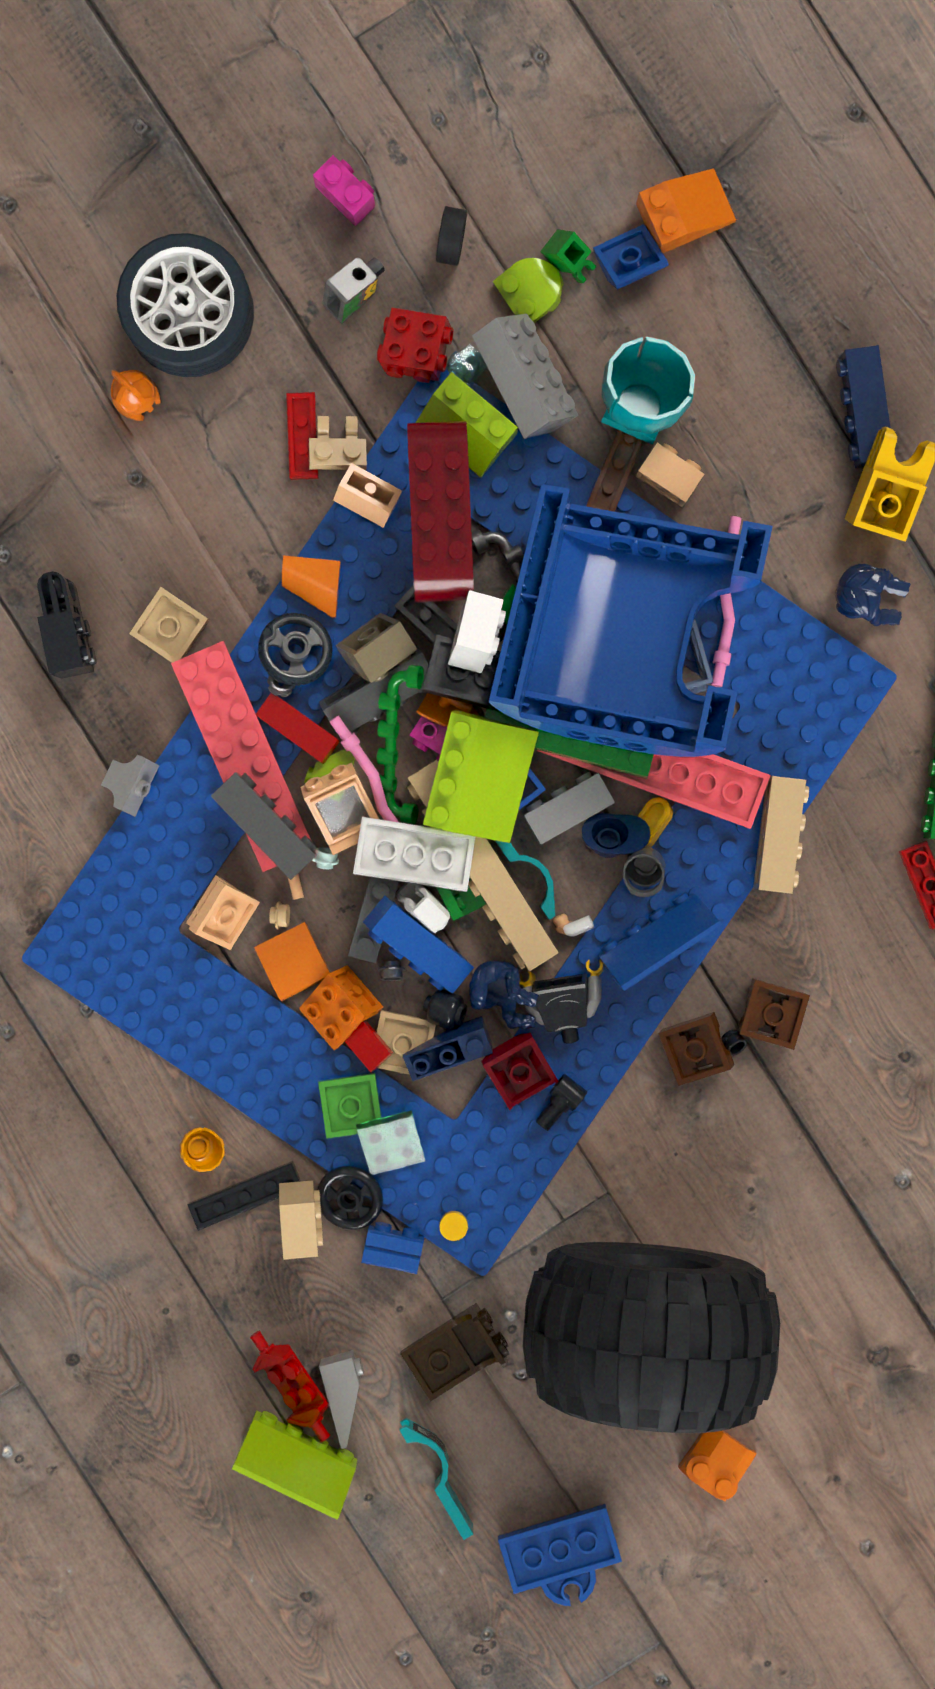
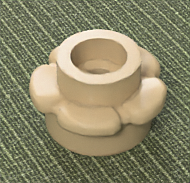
[270,901,290,929]

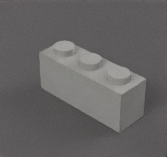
[523,771,615,845]

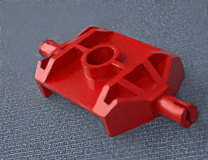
[250,1330,330,1442]

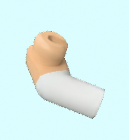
[553,914,594,937]

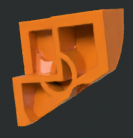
[282,555,341,618]

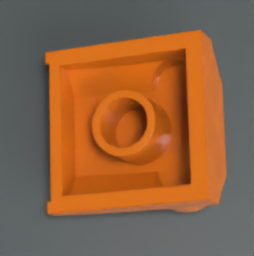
[678,1430,757,1501]

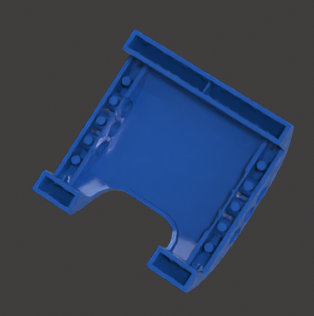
[489,484,773,757]

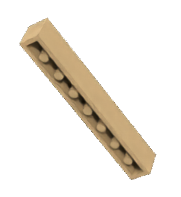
[407,760,558,971]

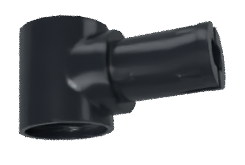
[536,1074,587,1131]

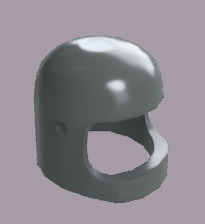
[623,847,666,897]

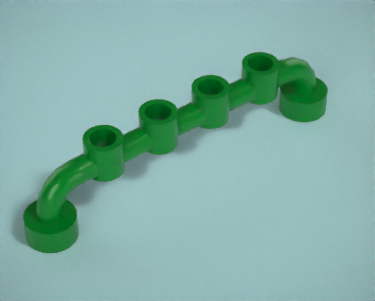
[377,665,424,825]

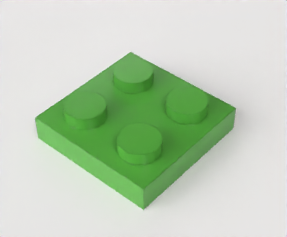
[318,1073,383,1139]

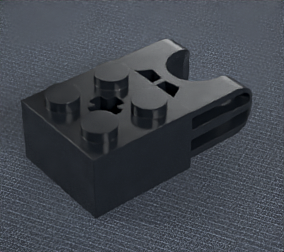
[37,571,97,679]

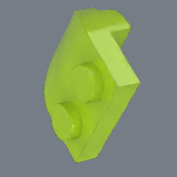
[493,258,564,323]

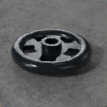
[317,1166,383,1230]

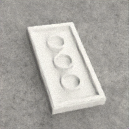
[353,817,475,892]

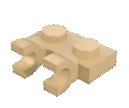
[309,416,367,470]

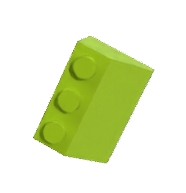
[415,372,518,478]

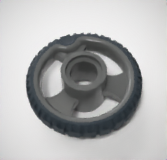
[258,613,333,686]

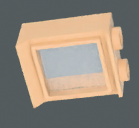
[300,763,380,855]

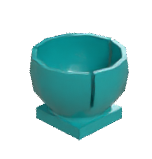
[601,337,695,445]

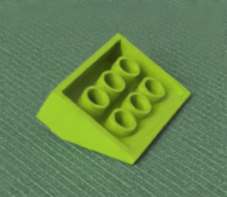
[423,710,539,843]
[232,1410,357,1520]

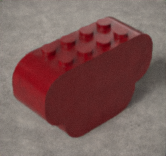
[407,421,474,602]

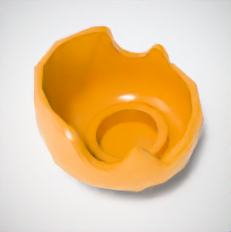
[179,1127,225,1172]

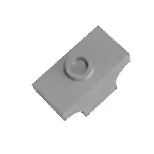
[101,755,159,817]

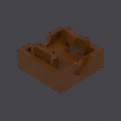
[737,978,810,1050]
[658,1012,735,1086]

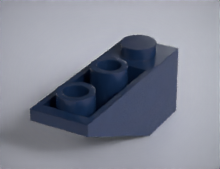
[403,1016,493,1081]

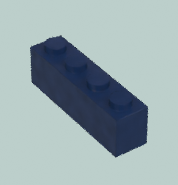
[836,345,891,468]

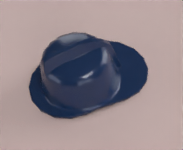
[582,813,651,858]

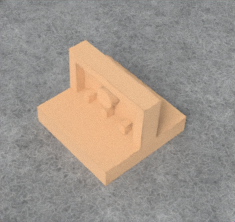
[186,875,260,950]

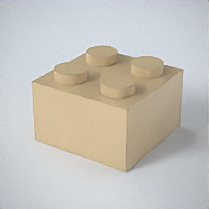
[279,1180,323,1260]

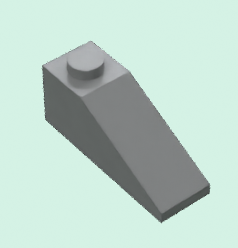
[319,1350,364,1449]

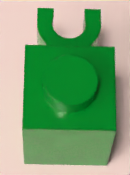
[540,229,596,284]

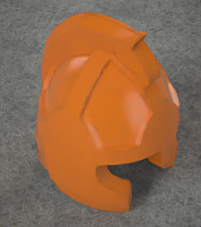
[111,370,161,421]

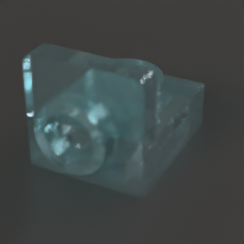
[446,344,488,385]

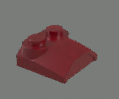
[481,1033,559,1110]

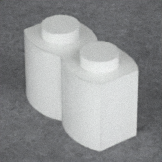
[396,883,450,933]

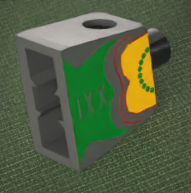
[322,257,385,324]

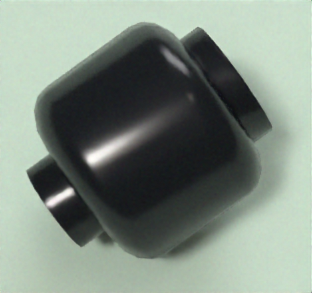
[423,989,467,1030]

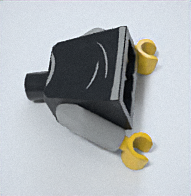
[519,960,603,1044]

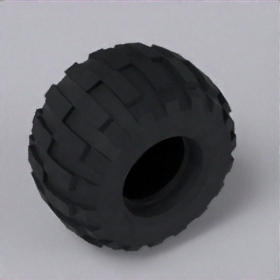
[522,1242,781,1433]

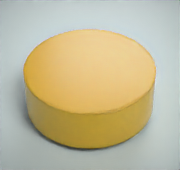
[440,1211,468,1241]

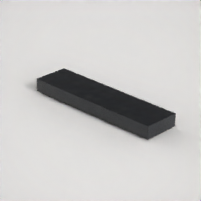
[187,1161,301,1231]

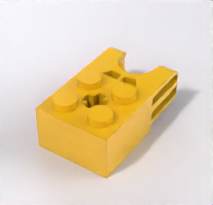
[845,427,935,542]

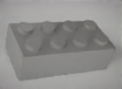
[472,314,578,439]

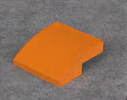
[254,922,330,1001]

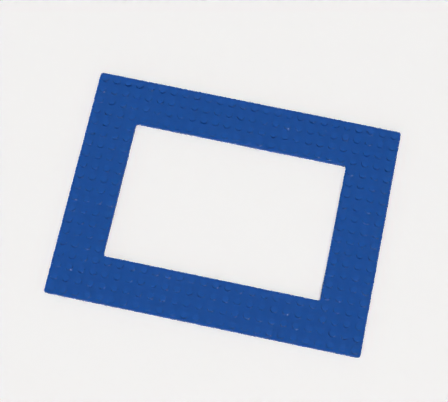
[22,364,897,1276]

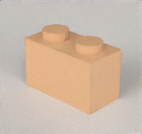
[636,443,704,507]
[333,463,402,528]

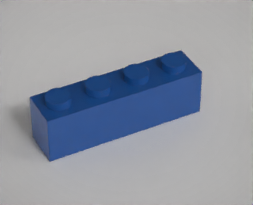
[363,895,474,994]

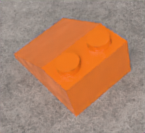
[636,168,736,253]

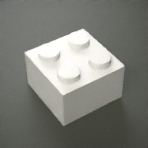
[448,590,506,673]

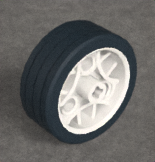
[116,233,254,377]

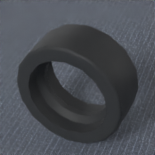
[436,206,467,266]

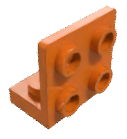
[299,965,383,1050]

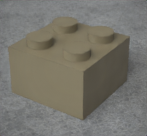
[335,613,417,683]

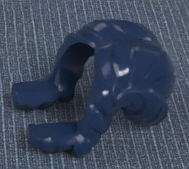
[835,564,911,626]
[469,961,538,1029]

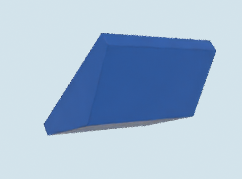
[593,224,669,290]

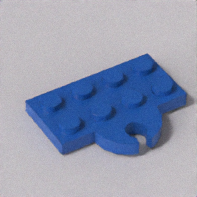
[498,1504,622,1606]

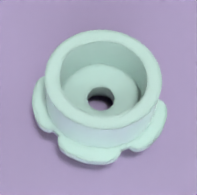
[312,847,339,869]

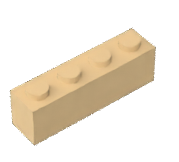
[753,776,809,894]

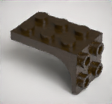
[400,1303,509,1402]

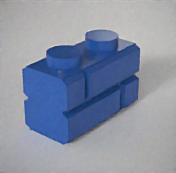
[361,1222,424,1274]

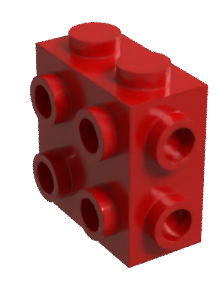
[377,308,454,383]

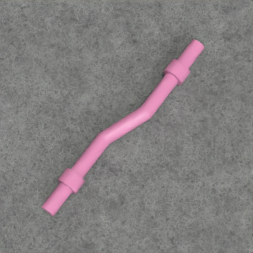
[711,516,742,687]
[329,715,399,822]

